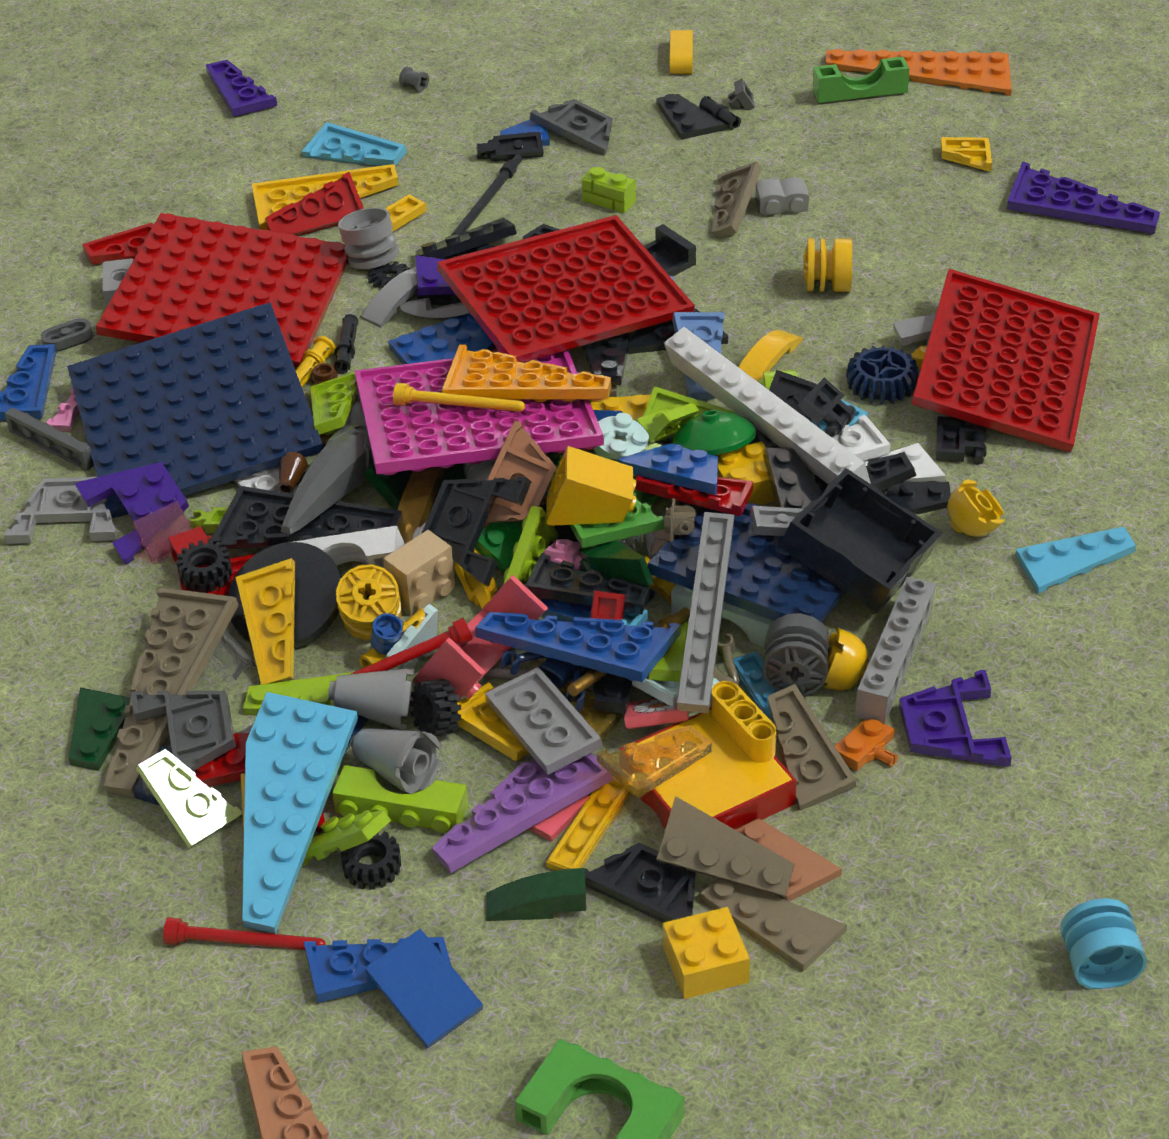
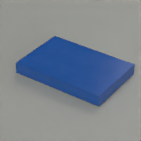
[365,928,483,1049]

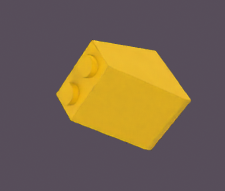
[546,446,636,526]

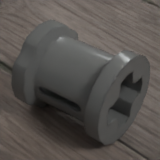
[399,66,429,92]

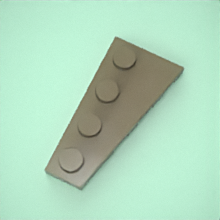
[712,161,762,238]
[657,796,795,898]

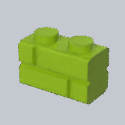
[581,167,636,214]

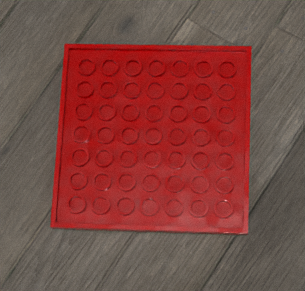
[96,213,348,370]

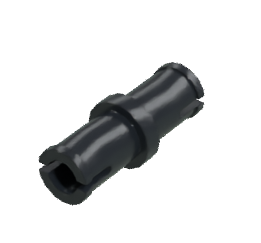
[699,96,741,130]

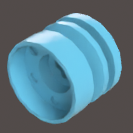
[1060,898,1147,989]

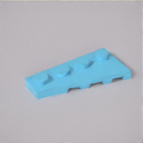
[302,122,407,167]

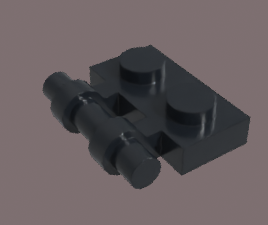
[798,378,856,437]
[936,416,987,465]

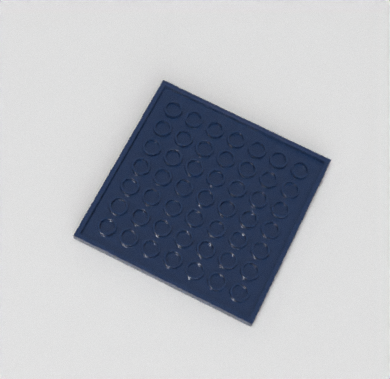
[67,302,324,518]

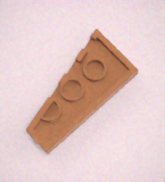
[242,1046,329,1139]

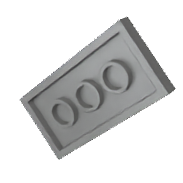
[485,667,602,775]

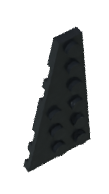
[211,486,403,549]

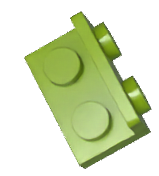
[636,402,699,443]

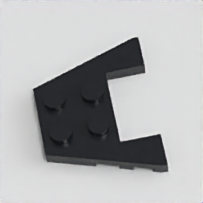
[421,477,532,587]

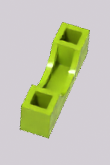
[332,765,469,833]

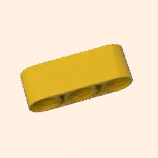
[670,30,693,74]
[711,681,776,762]

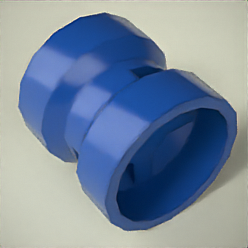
[371,613,403,655]

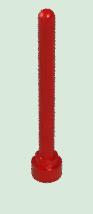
[335,618,473,681]
[163,917,326,950]

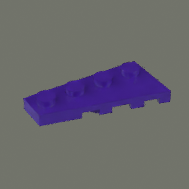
[206,60,277,117]
[415,255,456,295]

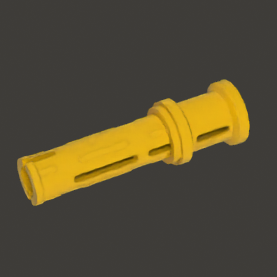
[296,336,335,387]

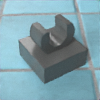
[728,79,755,110]

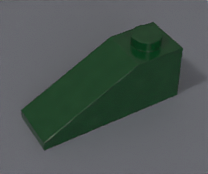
[579,540,653,586]

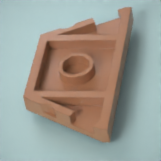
[486,420,557,523]

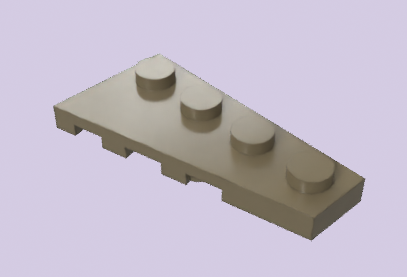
[767,684,856,811]
[700,878,847,971]

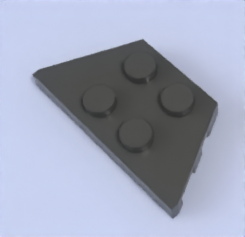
[530,99,613,156]

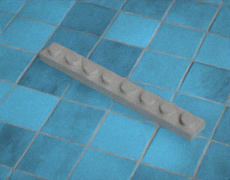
[677,512,734,713]

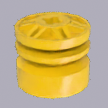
[803,238,852,292]
[336,564,402,640]

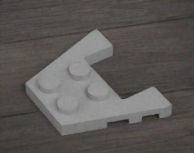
[4,477,117,544]

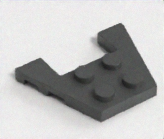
[131,691,236,796]

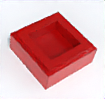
[590,591,626,620]

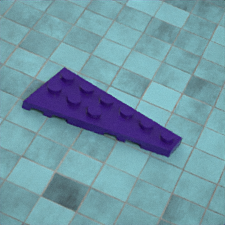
[1007,161,1160,234]

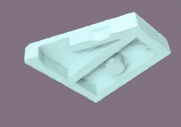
[386,604,438,670]

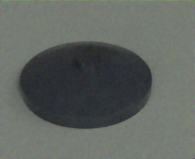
[228,542,342,649]

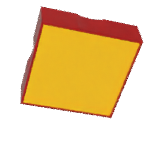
[619,708,797,830]

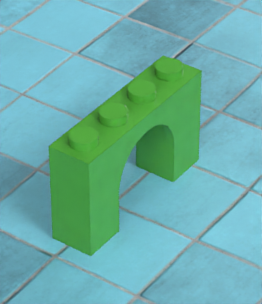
[515,1039,685,1139]

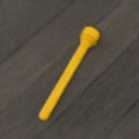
[393,383,525,412]

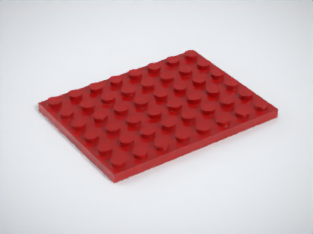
[437,215,695,363]
[911,269,1100,453]

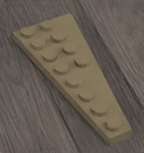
[104,587,239,797]

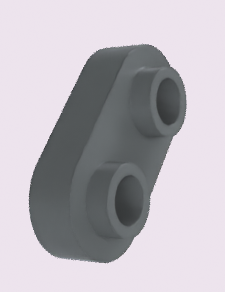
[41,319,93,351]

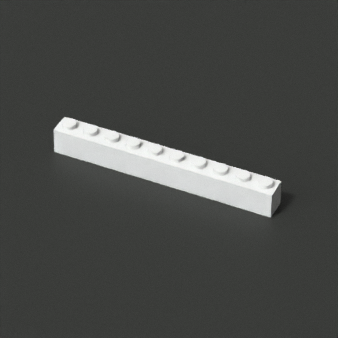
[664,327,870,485]

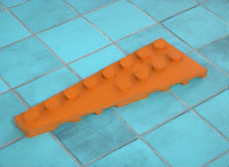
[826,49,1012,96]

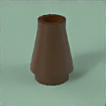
[277,452,307,494]

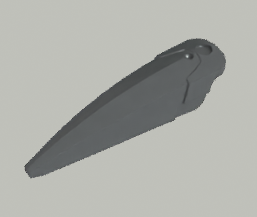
[281,424,373,534]

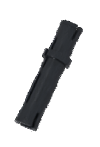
[334,314,359,374]

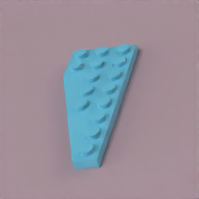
[242,692,358,934]

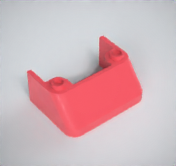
[412,575,548,700]

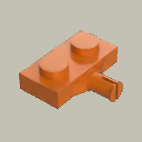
[835,719,898,771]

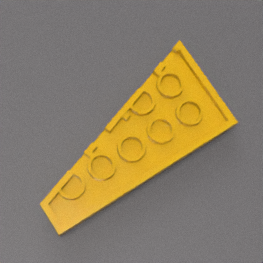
[252,164,398,230]

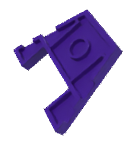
[75,462,189,565]
[899,670,1012,767]

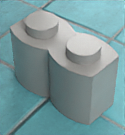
[755,178,809,215]

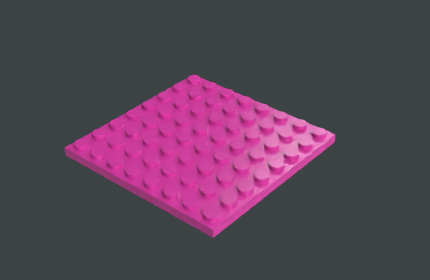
[354,350,604,475]

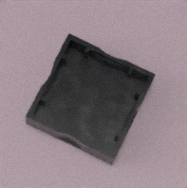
[779,468,942,614]

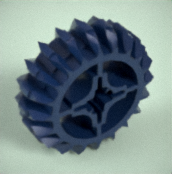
[846,345,919,404]

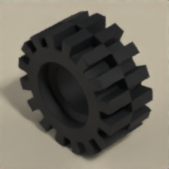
[176,540,232,593]
[410,679,461,736]
[341,831,401,890]

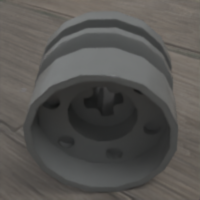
[763,613,830,696]

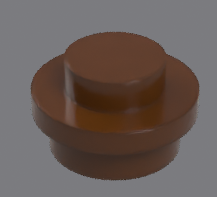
[311,363,338,385]

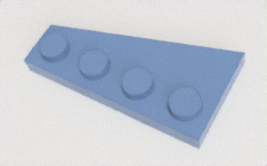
[672,312,725,400]

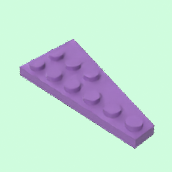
[432,753,613,873]

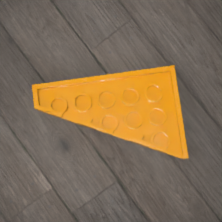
[442,345,611,402]

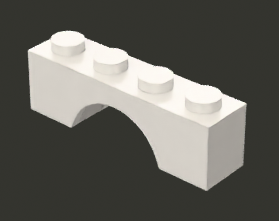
[293,526,405,568]

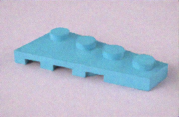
[1015,527,1136,594]

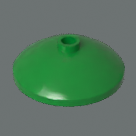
[672,410,756,455]

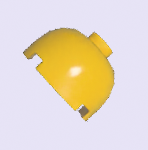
[947,479,1005,537]
[821,628,869,691]

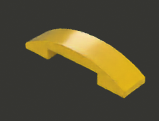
[739,330,803,382]

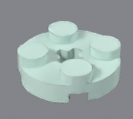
[594,413,649,460]

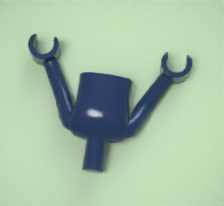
[501,651,586,712]

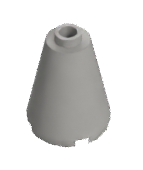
[328,669,414,730]
[351,729,441,794]

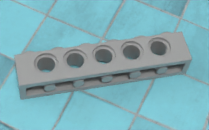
[854,577,936,724]

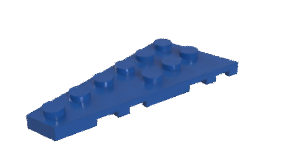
[475,612,681,682]

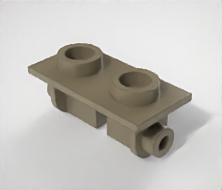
[665,499,696,542]

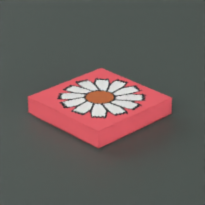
[624,698,690,729]

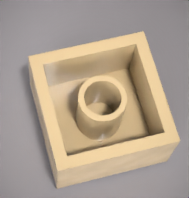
[383,530,455,616]

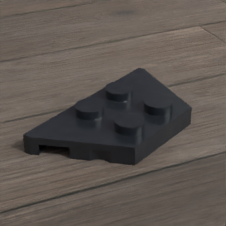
[628,308,728,354]
[585,842,696,923]

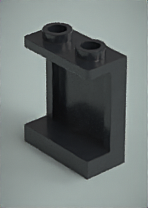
[644,224,696,276]

